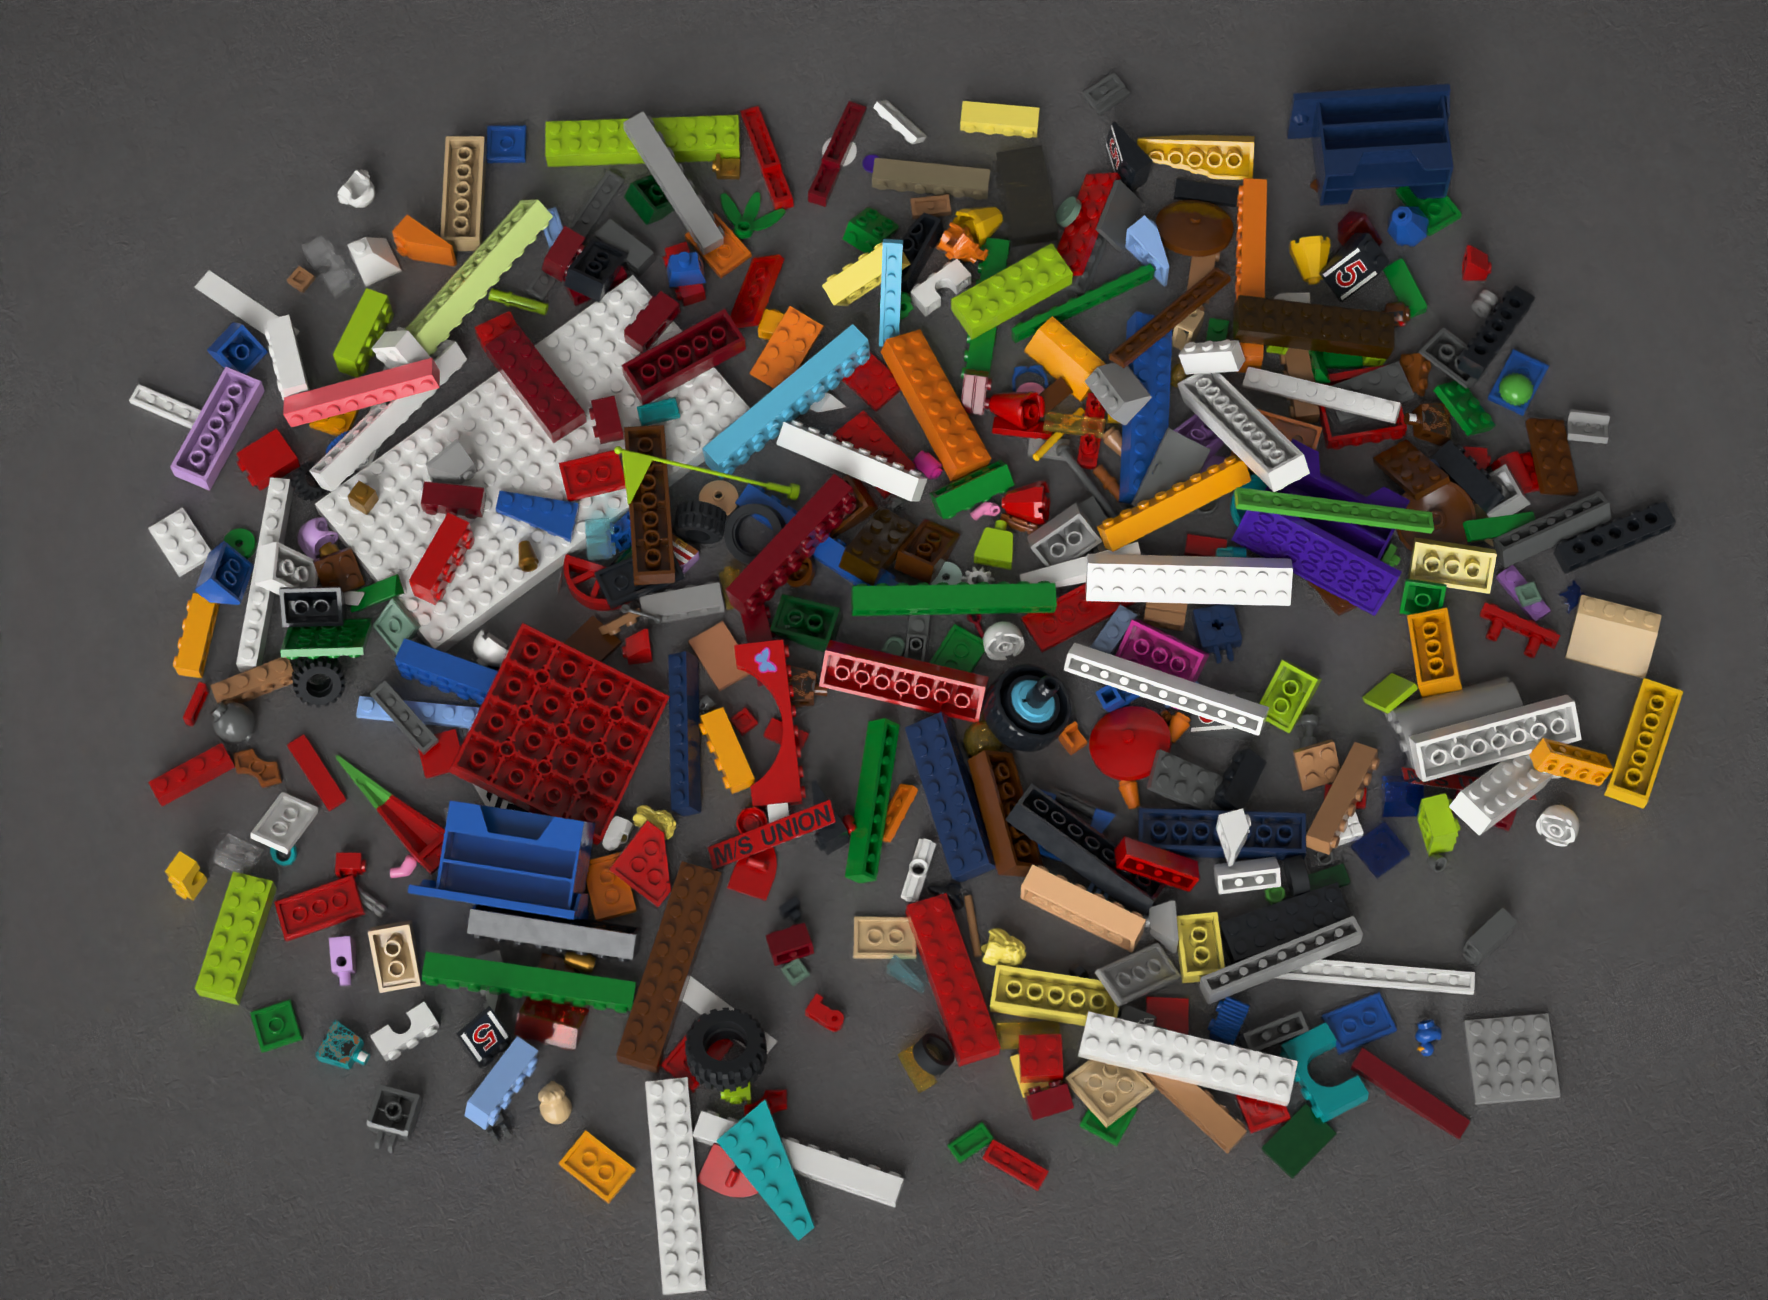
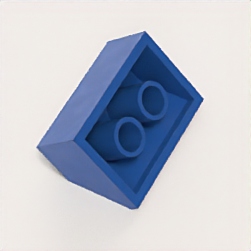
[195,541,254,605]

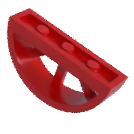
[564,554,633,611]

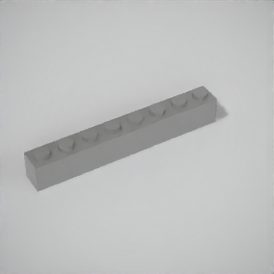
[623,111,725,255]
[1199,916,1363,1005]

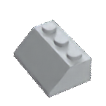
[1084,362,1152,426]
[1027,503,1102,567]

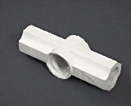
[901,838,936,903]

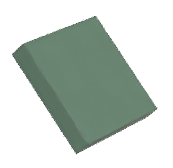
[372,597,421,655]

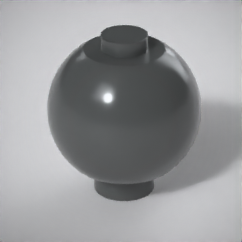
[211,701,255,743]

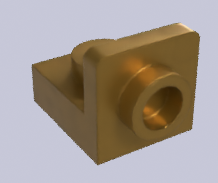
[712,154,740,179]

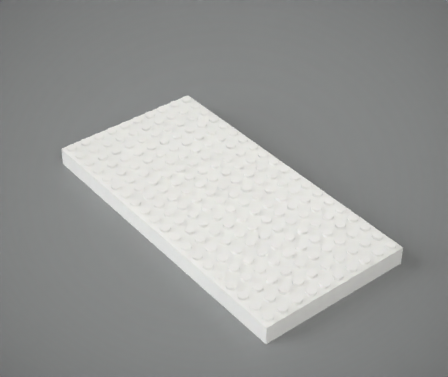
[315,275,750,652]

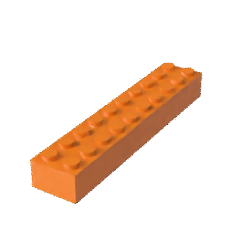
[1235,178,1267,373]

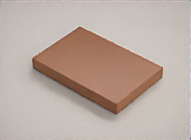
[688,621,750,692]

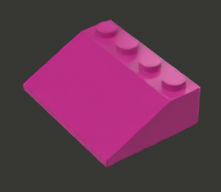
[1115,619,1209,710]

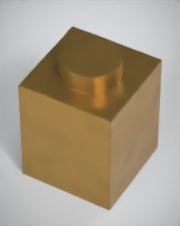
[347,481,379,515]

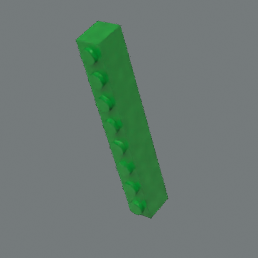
[961,238,1010,379]
[845,718,900,884]

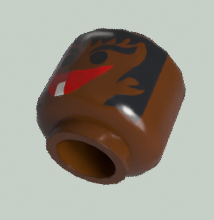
[1381,301,1411,328]

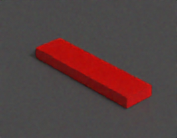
[287,734,347,811]

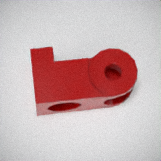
[805,993,844,1032]

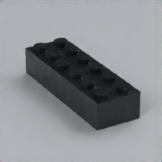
[1219,883,1351,964]

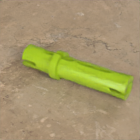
[489,288,549,316]

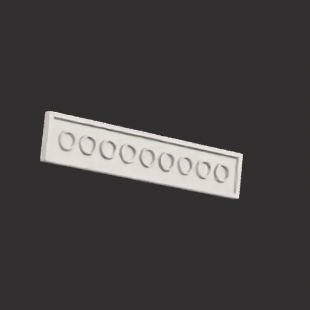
[645,1077,706,1295]

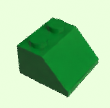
[1399,579,1447,615]

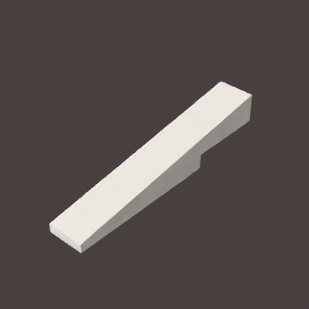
[1020,542,1141,588]

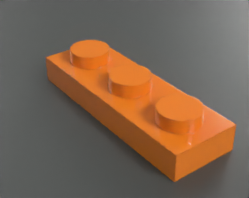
[883,784,918,843]

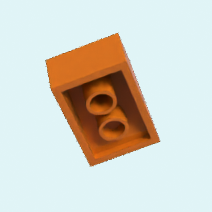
[392,215,457,266]

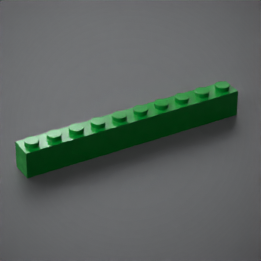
[851,581,1057,616]
[422,952,636,1013]

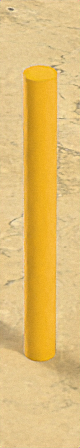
[1033,407,1085,461]

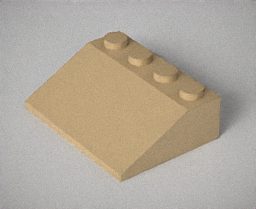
[1565,595,1662,678]

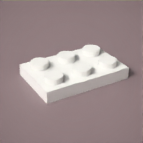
[148,508,211,577]
[251,792,318,854]

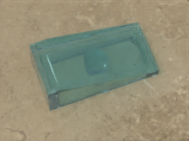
[887,954,925,993]

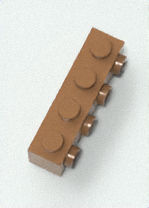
[210,657,294,705]

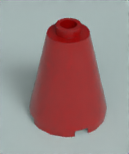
[989,392,1045,431]

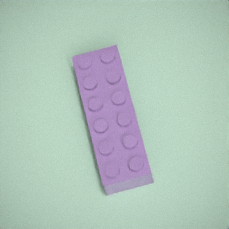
[170,367,265,491]

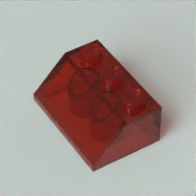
[514,997,590,1051]

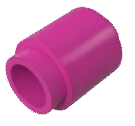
[913,451,943,480]

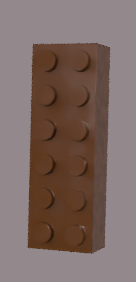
[967,750,1044,877]

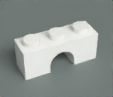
[911,259,972,317]
[370,1002,440,1061]

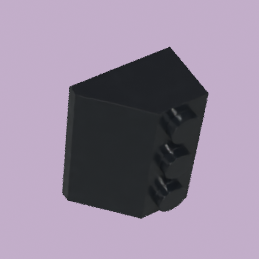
[279,586,346,627]

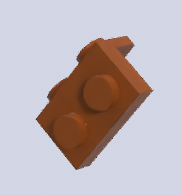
[1399,353,1431,397]

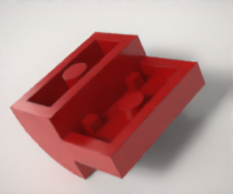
[1490,451,1540,494]

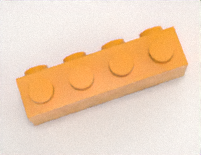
[173,593,220,678]
[698,707,755,794]
[1529,738,1614,786]

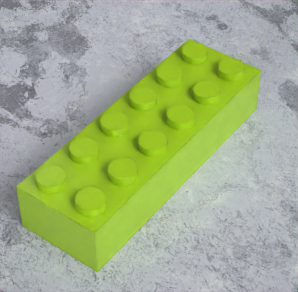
[951,243,1073,339]
[195,871,277,1005]

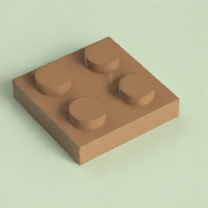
[1293,739,1340,791]

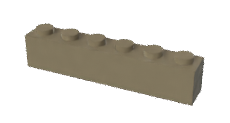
[872,158,990,200]

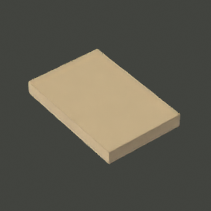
[853,916,916,959]

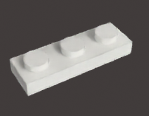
[873,100,927,144]

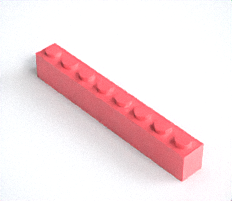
[283,358,440,427]

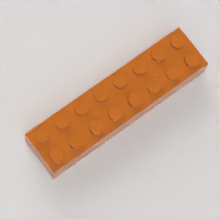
[881,329,991,482]

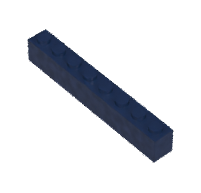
[668,651,701,817]

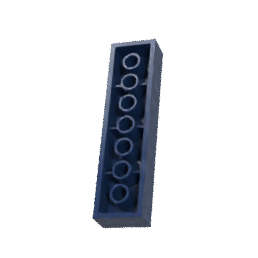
[905,712,996,883]
[1137,808,1306,860]

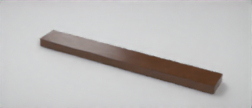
[1109,267,1231,368]

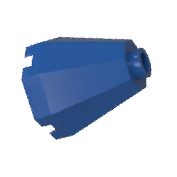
[1387,206,1429,247]

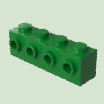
[929,460,1015,519]

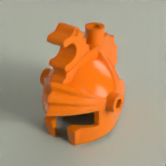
[936,222,988,264]

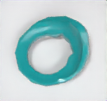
[270,845,297,866]

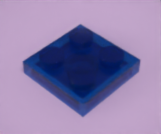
[1351,822,1411,879]

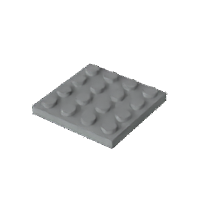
[1463,1014,1561,1105]

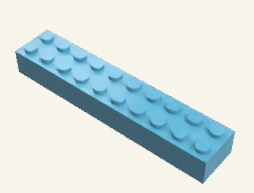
[702,324,870,480]

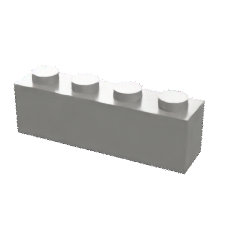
[640,581,725,626]

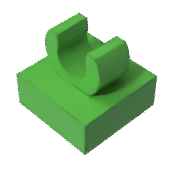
[1380,543,1401,567]

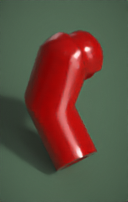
[841,815,856,834]

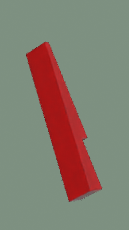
[740,106,794,210]

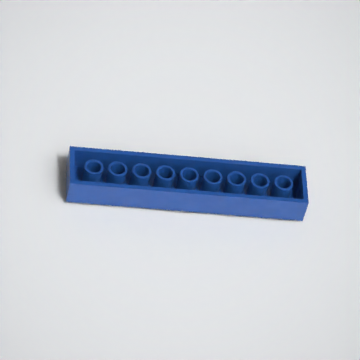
[1119,311,1172,504]

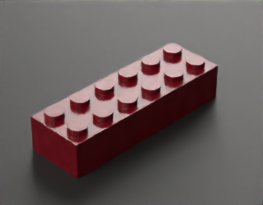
[621,309,746,405]
[485,324,587,443]

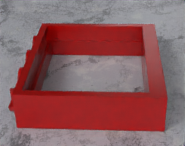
[1313,364,1407,450]

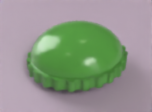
[1499,373,1533,406]

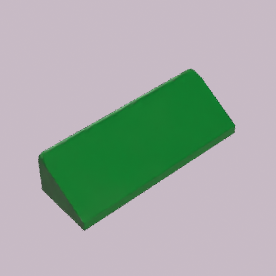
[1383,258,1427,318]
[1308,350,1331,384]
[351,574,404,613]

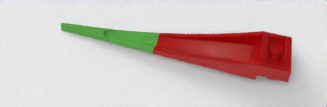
[336,755,445,875]

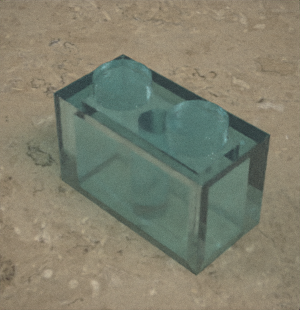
[584,518,616,561]

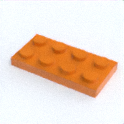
[749,306,824,389]

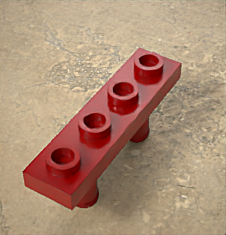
[1077,393,1106,470]
[1480,602,1561,658]

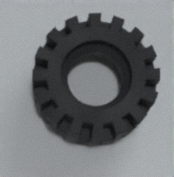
[291,462,327,501]

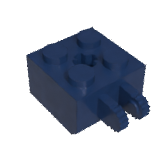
[1191,604,1242,664]

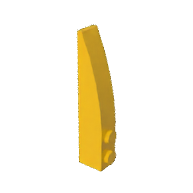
[1137,135,1254,180]

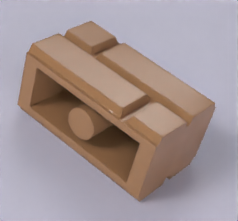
[1143,602,1188,631]

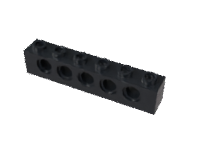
[1458,285,1536,380]
[1554,501,1676,574]

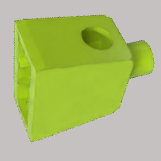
[974,520,1013,570]

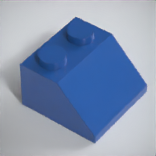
[207,322,268,375]

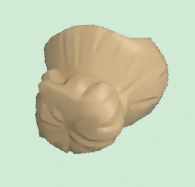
[538,1081,572,1124]

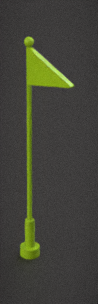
[614,446,800,505]

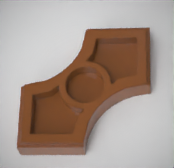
[233,748,282,788]

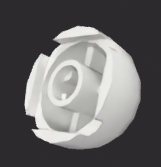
[983,621,1025,661]
[473,629,507,667]
[1536,805,1580,846]

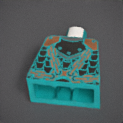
[315,1020,370,1070]

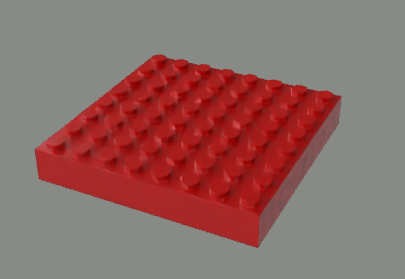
[448,623,670,845]

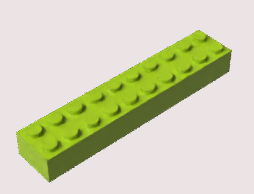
[545,115,740,167]

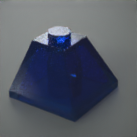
[1382,776,1424,817]

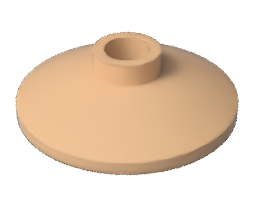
[699,480,739,516]

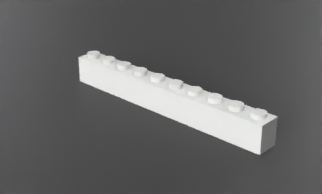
[309,339,467,492]
[236,477,294,673]
[1064,643,1269,736]
[693,1110,904,1207]

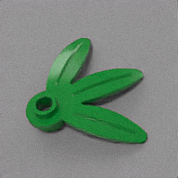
[720,192,786,239]

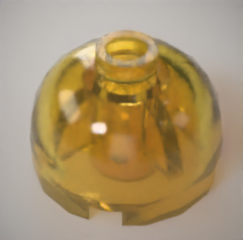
[963,720,1003,757]

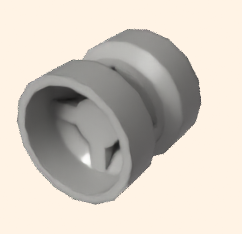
[1471,290,1498,318]

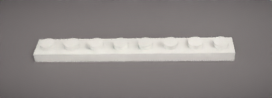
[1242,367,1401,424]

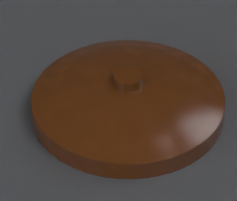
[1155,200,1234,257]
[1396,482,1476,552]

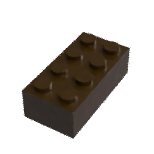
[839,506,916,586]

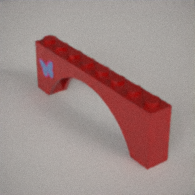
[734,639,806,809]

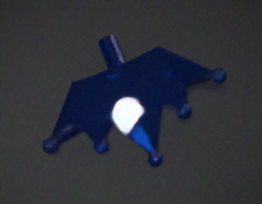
[1559,580,1585,614]

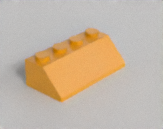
[1024,316,1106,402]

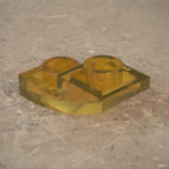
[897,1044,937,1093]

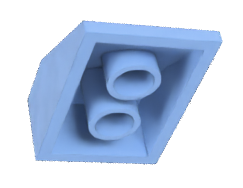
[1125,215,1169,287]

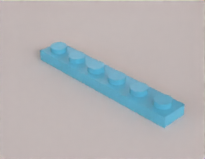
[879,239,903,346]

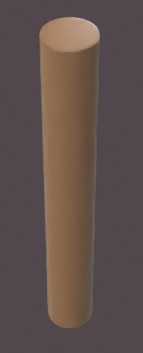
[964,895,982,957]

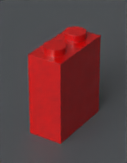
[236,428,300,491]

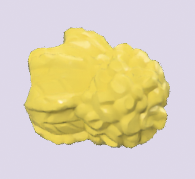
[632,805,676,840]
[981,928,1027,967]

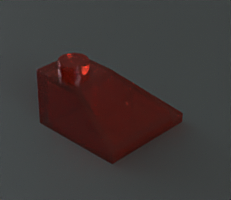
[1337,211,1383,247]

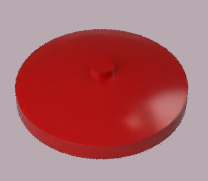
[1089,706,1172,781]

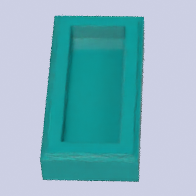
[637,397,680,426]

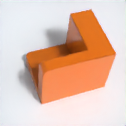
[1058,721,1087,756]

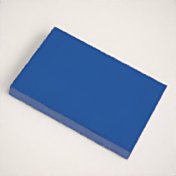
[1487,349,1549,416]
[1321,992,1397,1055]

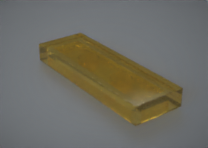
[1043,411,1106,438]

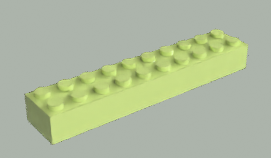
[405,200,553,356]

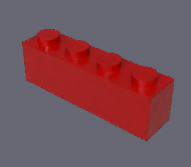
[148,743,235,807]
[1114,836,1200,892]

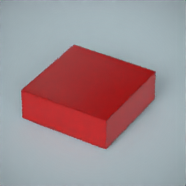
[729,707,758,736]

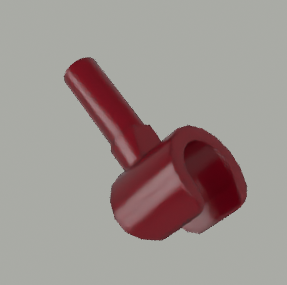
[967,614,984,639]

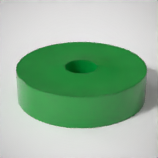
[224,528,256,559]

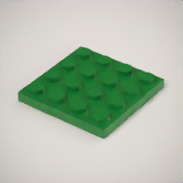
[280,618,372,659]

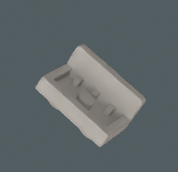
[1567,409,1610,444]

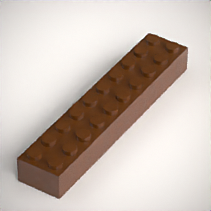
[616,861,723,1074]

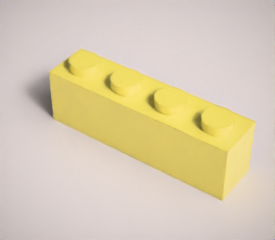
[960,101,1040,138]

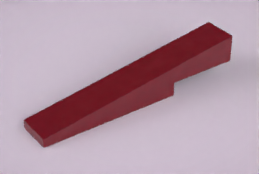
[808,101,867,207]
[1350,1048,1471,1140]

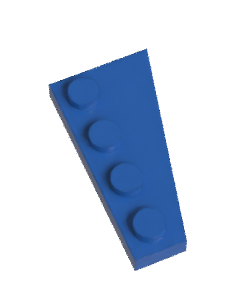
[495,491,579,543]

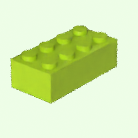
[333,288,394,378]

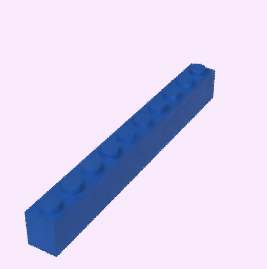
[735,484,905,616]

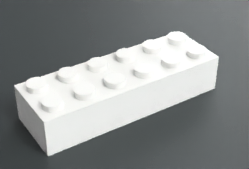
[1449,754,1554,836]

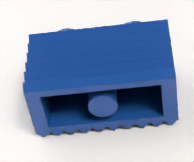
[1207,997,1250,1046]

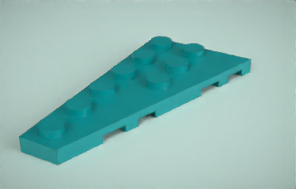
[716,1099,816,1241]

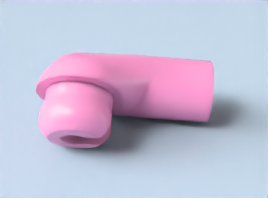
[970,502,1001,521]
[390,854,417,878]

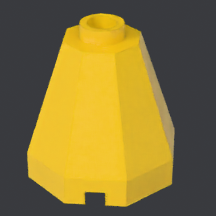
[953,207,1003,248]
[1289,236,1330,285]

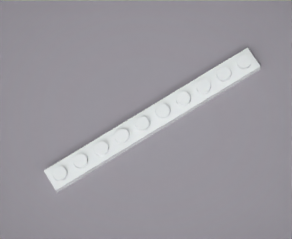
[1276,959,1475,995]

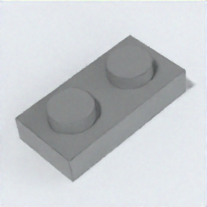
[1028,438,1070,461]

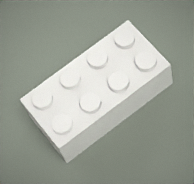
[264,315,310,400]

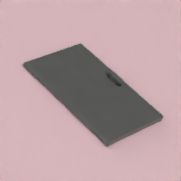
[1131,428,1211,527]

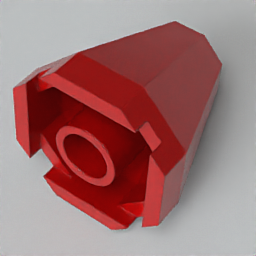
[1002,481,1051,525]

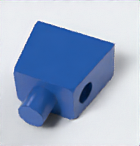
[667,252,706,288]

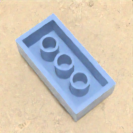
[465,1036,538,1130]

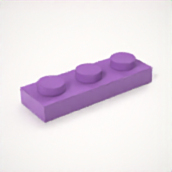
[1496,565,1551,622]

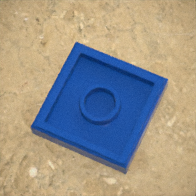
[486,125,527,163]

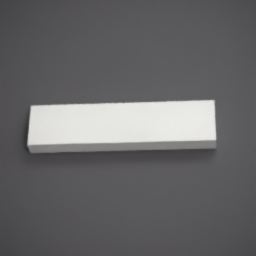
[129,384,201,429]

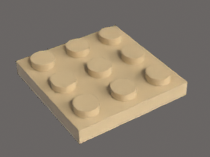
[1065,1059,1155,1128]

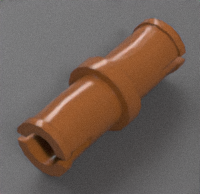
[1092,464,1120,503]

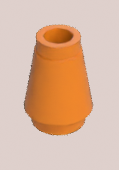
[1169,712,1191,744]
[1118,780,1140,810]

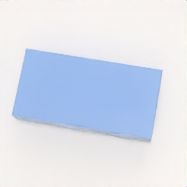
[543,207,563,248]

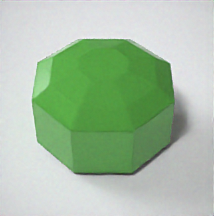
[1265,886,1285,905]

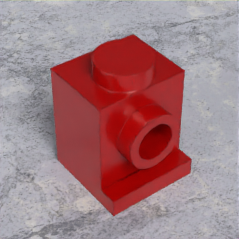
[335,853,367,879]

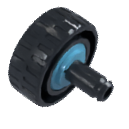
[983,664,1071,752]

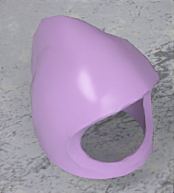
[297,517,339,560]

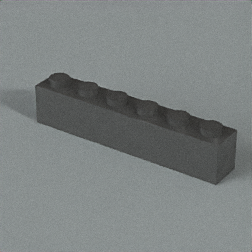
[1493,491,1611,568]

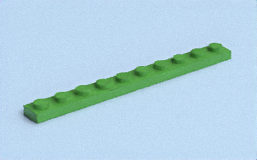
[1234,487,1434,533]

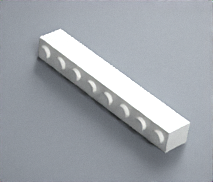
[776,420,927,501]

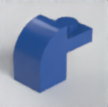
[1095,685,1140,712]

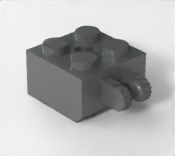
[367,1084,423,1152]

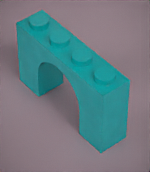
[1279,1022,1369,1123]

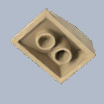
[368,920,421,993]

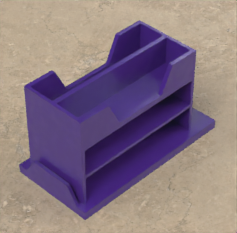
[1231,438,1410,616]

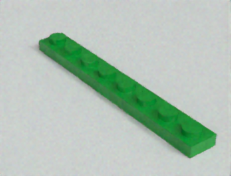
[1011,264,1154,344]

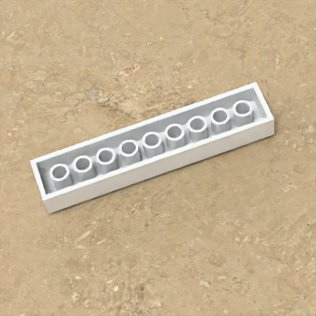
[1177,373,1309,492]
[1085,554,1293,606]
[1078,1011,1298,1106]

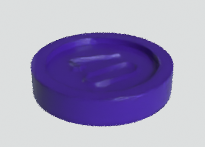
[862,154,879,173]

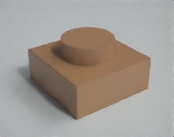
[287,266,315,293]

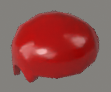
[736,807,768,834]

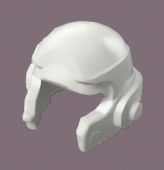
[337,169,376,208]

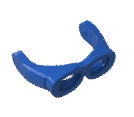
[1012,365,1048,392]

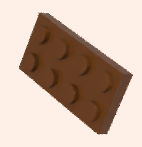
[1525,418,1579,496]
[1373,439,1450,501]

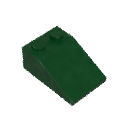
[624,174,697,225]
[770,594,843,652]

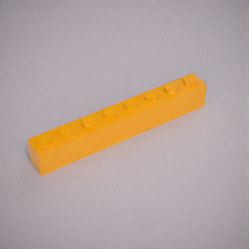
[1097,456,1252,552]

